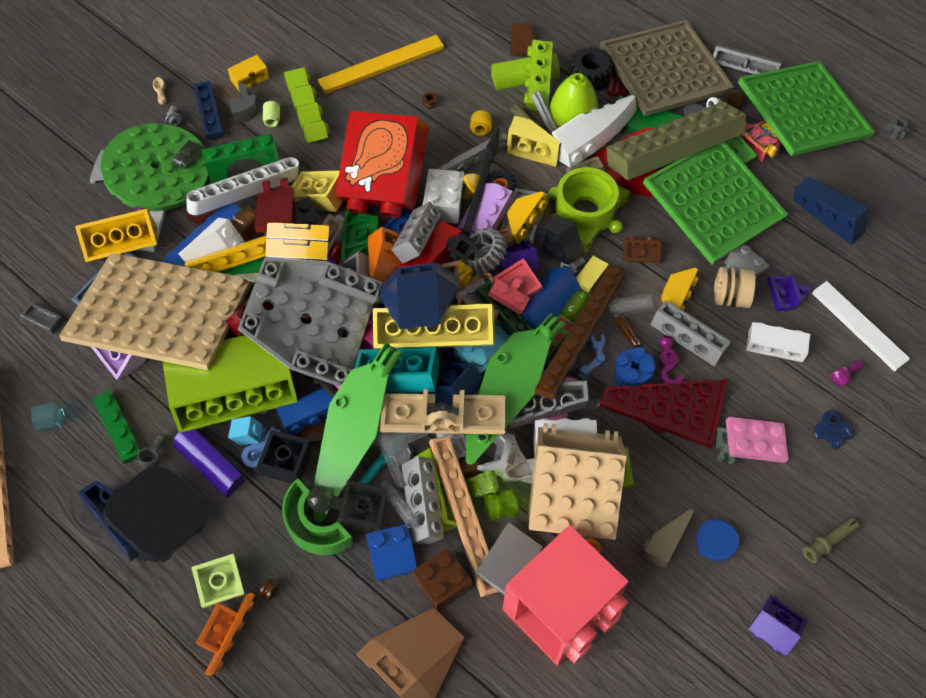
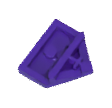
[767,274,811,311]

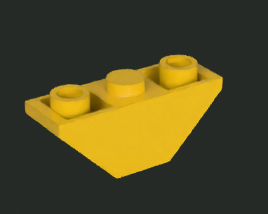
[507,191,548,245]
[661,268,699,311]

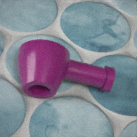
[829,360,863,387]

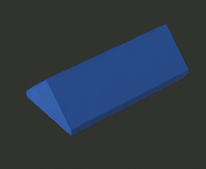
[521,267,581,329]

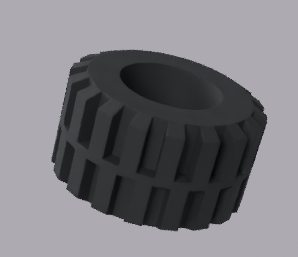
[569,47,613,92]

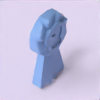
[241,427,280,469]

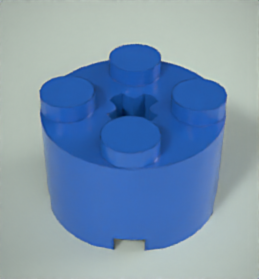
[614,347,655,387]

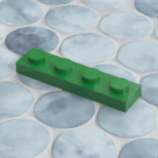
[92,390,140,465]

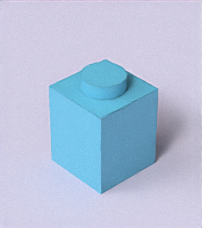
[228,416,263,446]

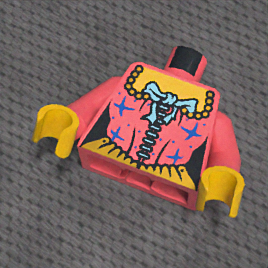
[741,121,781,162]

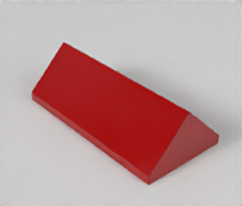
[393,221,462,271]

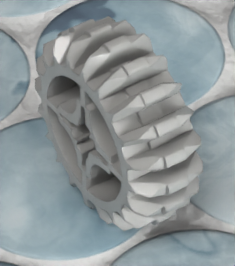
[459,227,507,275]

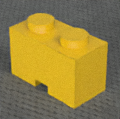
[228,55,269,91]

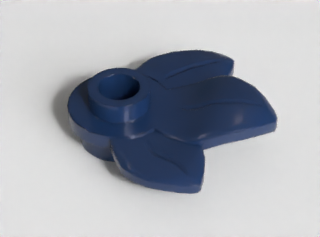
[814,410,854,450]

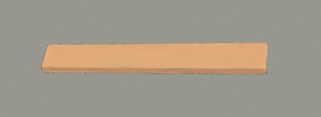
[429,435,499,597]

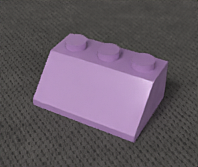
[457,183,514,234]
[91,347,147,380]

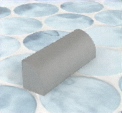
[713,44,781,74]

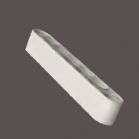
[187,157,299,215]

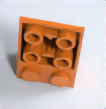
[368,227,401,289]

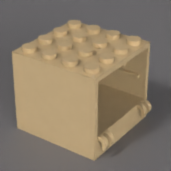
[529,423,626,540]

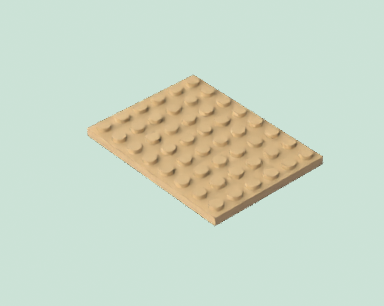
[59,253,252,370]

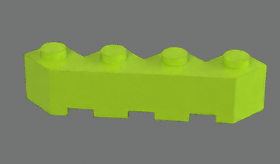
[283,67,330,143]

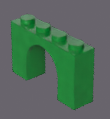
[202,133,279,184]

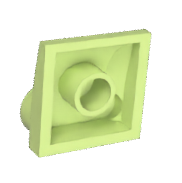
[192,554,244,608]

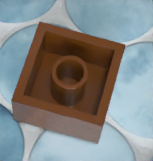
[412,547,472,611]

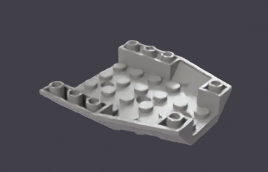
[238,258,382,387]

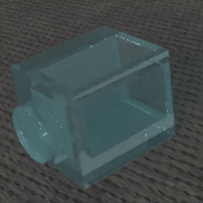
[31,402,65,433]

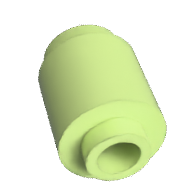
[263,101,280,127]

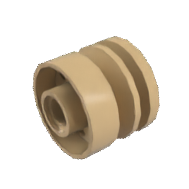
[714,266,756,308]

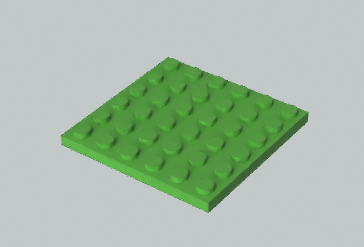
[738,61,875,156]
[643,141,789,265]

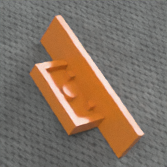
[196,593,255,676]

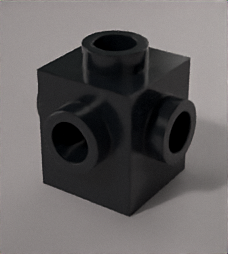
[445,233,475,261]

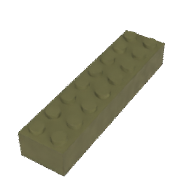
[607,101,746,180]

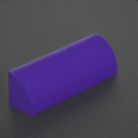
[173,429,245,498]

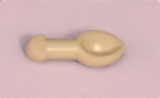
[153,77,167,105]

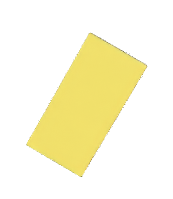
[576,255,609,293]

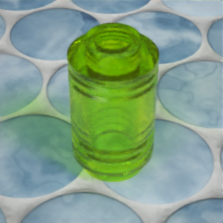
[561,291,589,323]

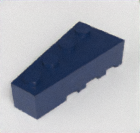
[794,176,869,245]
[78,480,140,561]

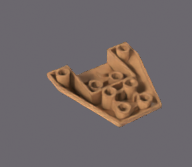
[356,607,464,698]

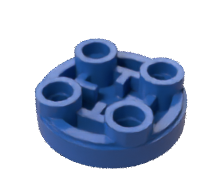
[696,519,739,561]

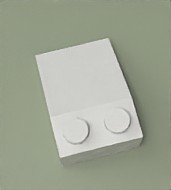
[179,218,245,262]

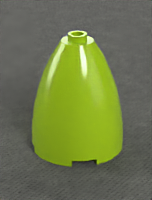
[549,73,598,128]

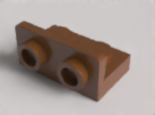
[622,236,661,263]

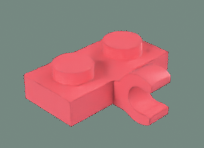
[488,275,530,315]

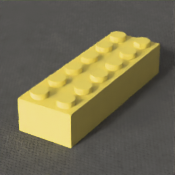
[373,304,495,349]

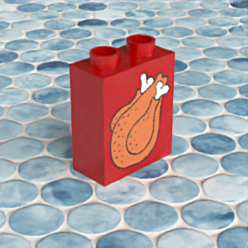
[335,111,429,218]

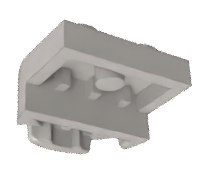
[724,244,770,280]

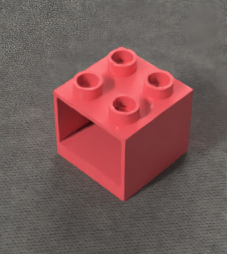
[502,525,629,666]

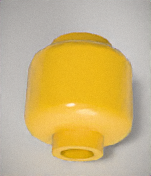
[470,110,492,136]

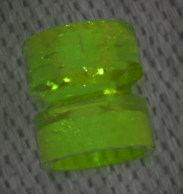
[484,489,519,522]

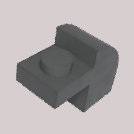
[228,83,258,124]

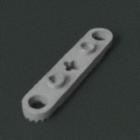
[438,133,508,172]

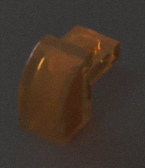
[231,205,256,241]

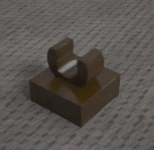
[724,88,745,110]

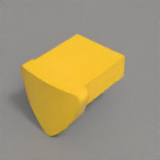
[462,173,480,201]

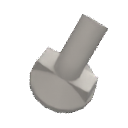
[165,106,182,127]
[560,256,585,274]

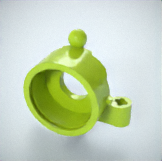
[548,167,631,254]

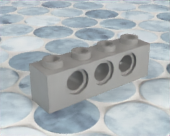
[391,202,441,264]
[650,300,731,367]
[401,456,444,545]

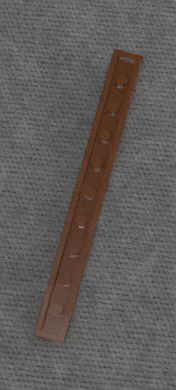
[535,265,626,400]

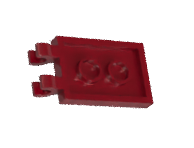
[255,178,295,233]

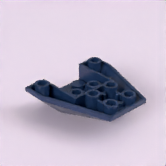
[380,262,459,329]

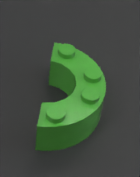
[282,478,353,555]

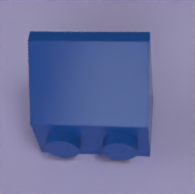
[366,524,417,581]

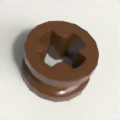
[422,92,438,109]
[259,579,279,601]

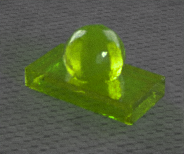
[465,470,499,500]

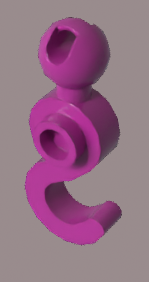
[659,335,684,384]

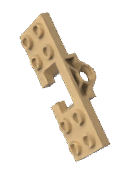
[380,389,505,434]

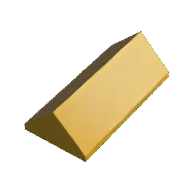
[75,209,158,262]

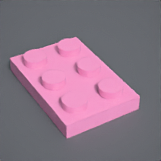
[726,417,789,463]

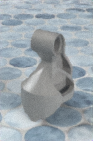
[477,432,535,484]

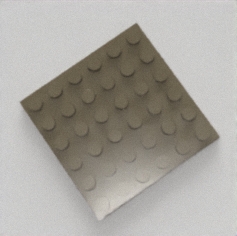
[599,20,734,116]

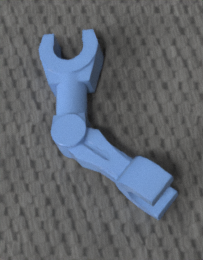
[578,335,605,381]

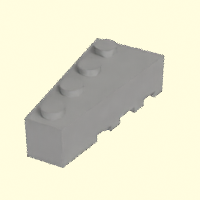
[508,381,588,430]

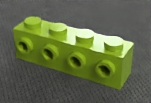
[524,40,553,111]

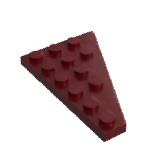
[599,379,728,448]

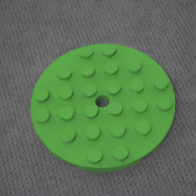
[101,123,209,211]

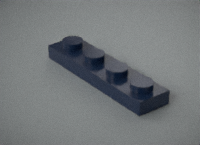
[193,81,224,140]

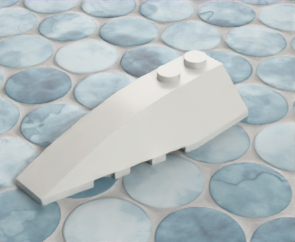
[552,95,637,168]

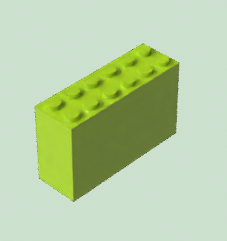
[163,335,298,433]

